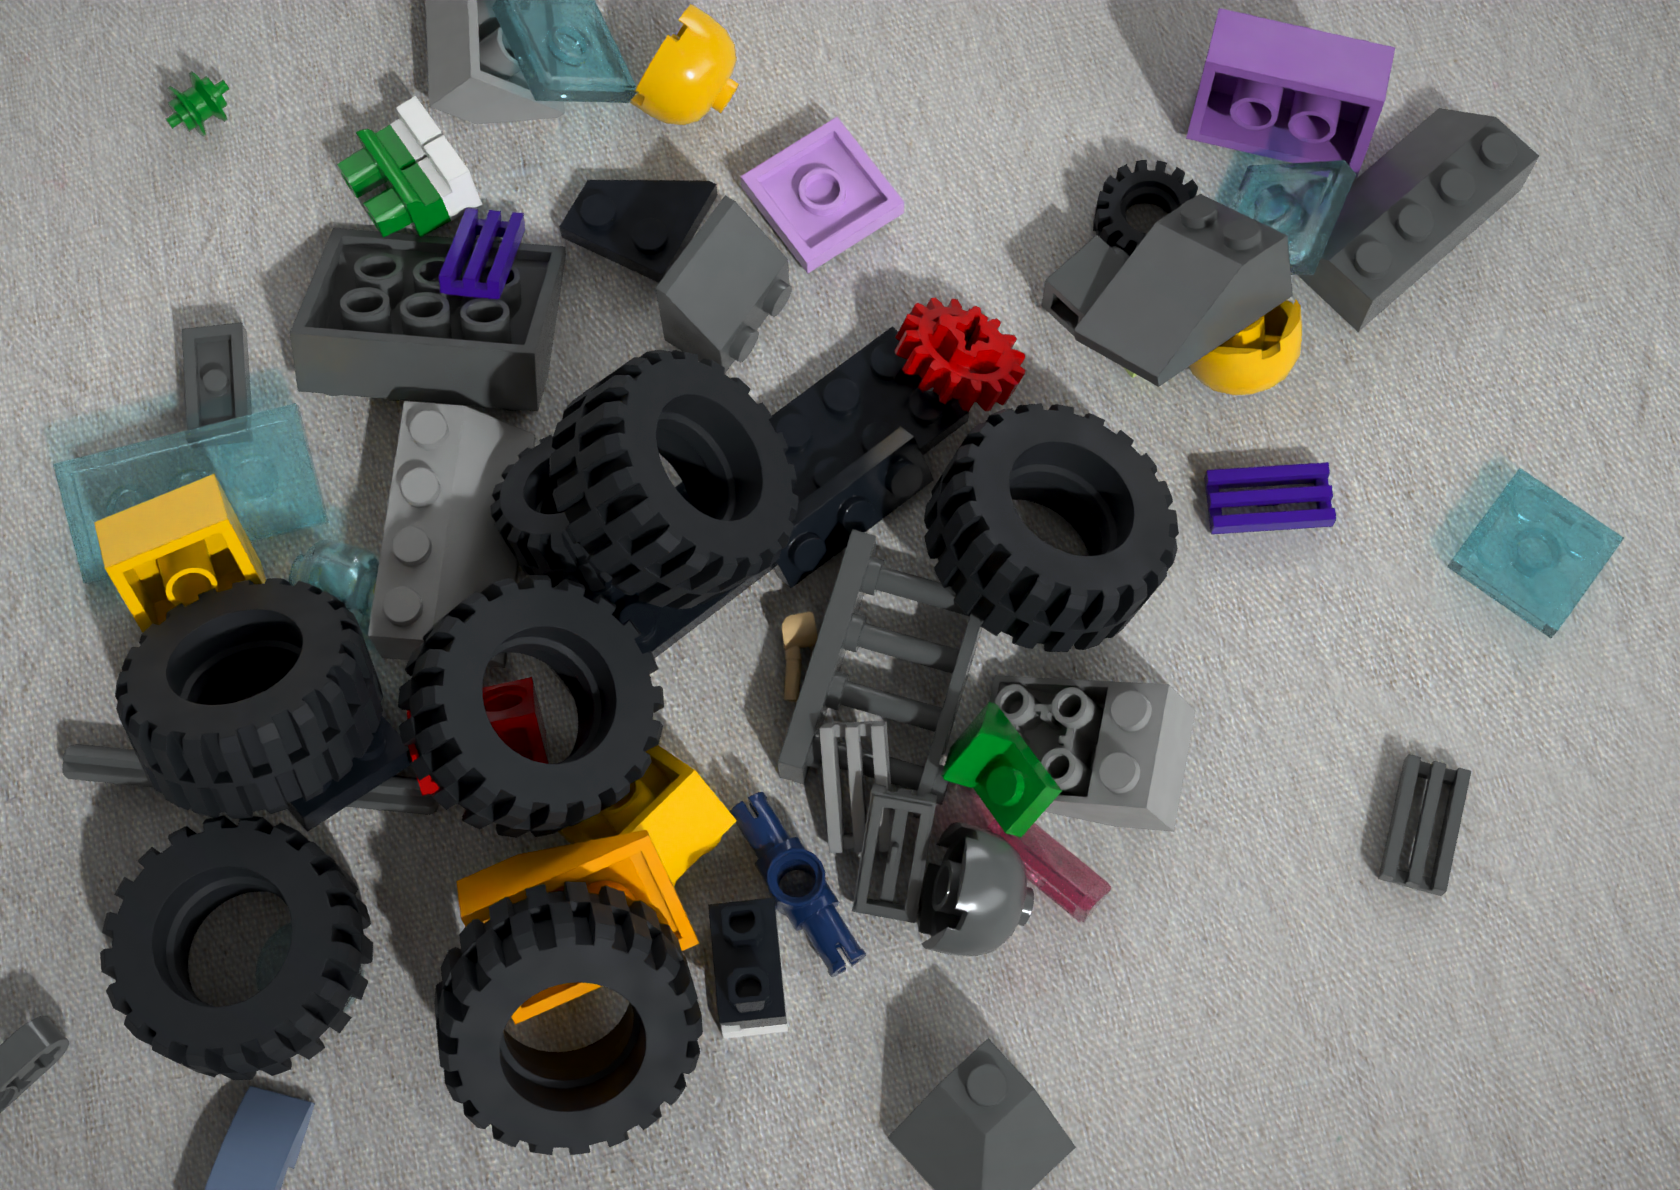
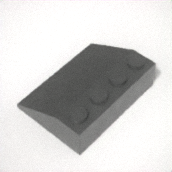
[290,228,566,412]

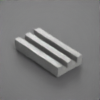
[819,721,894,853]

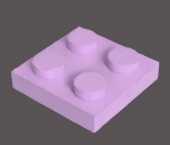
[741,117,904,274]

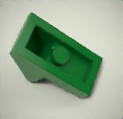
[941,702,1062,837]

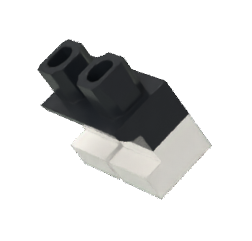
[708,897,788,1038]

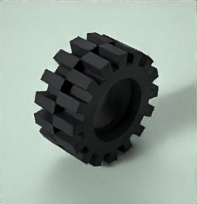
[1093,160,1198,257]

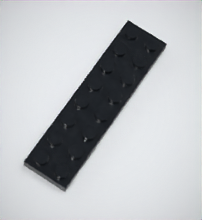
[547,326,969,697]

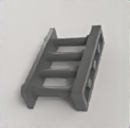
[778,529,984,819]

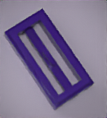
[439,208,525,299]
[1204,462,1336,535]

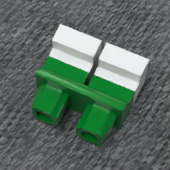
[337,96,482,238]

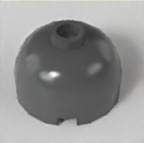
[917,822,1034,957]

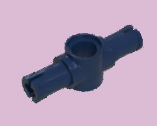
[729,792,867,977]

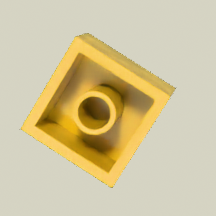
[94,474,266,632]

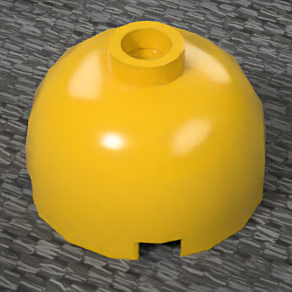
[630,4,739,125]
[1189,300,1302,396]

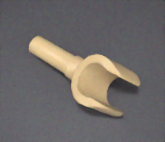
[782,612,818,702]

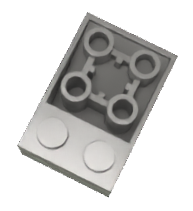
[970,675,1196,832]

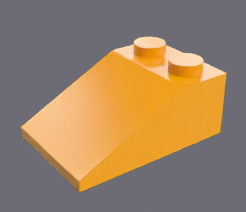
[456,830,699,1025]

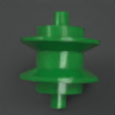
[165,71,229,137]

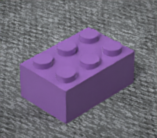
[1186,8,1395,178]

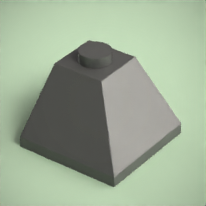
[888,1038,1076,1190]

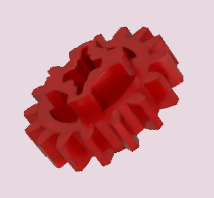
[895,297,1026,412]

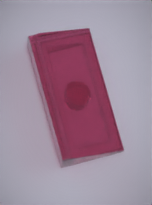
[987,819,1111,923]

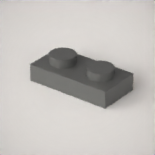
[182,322,254,449]

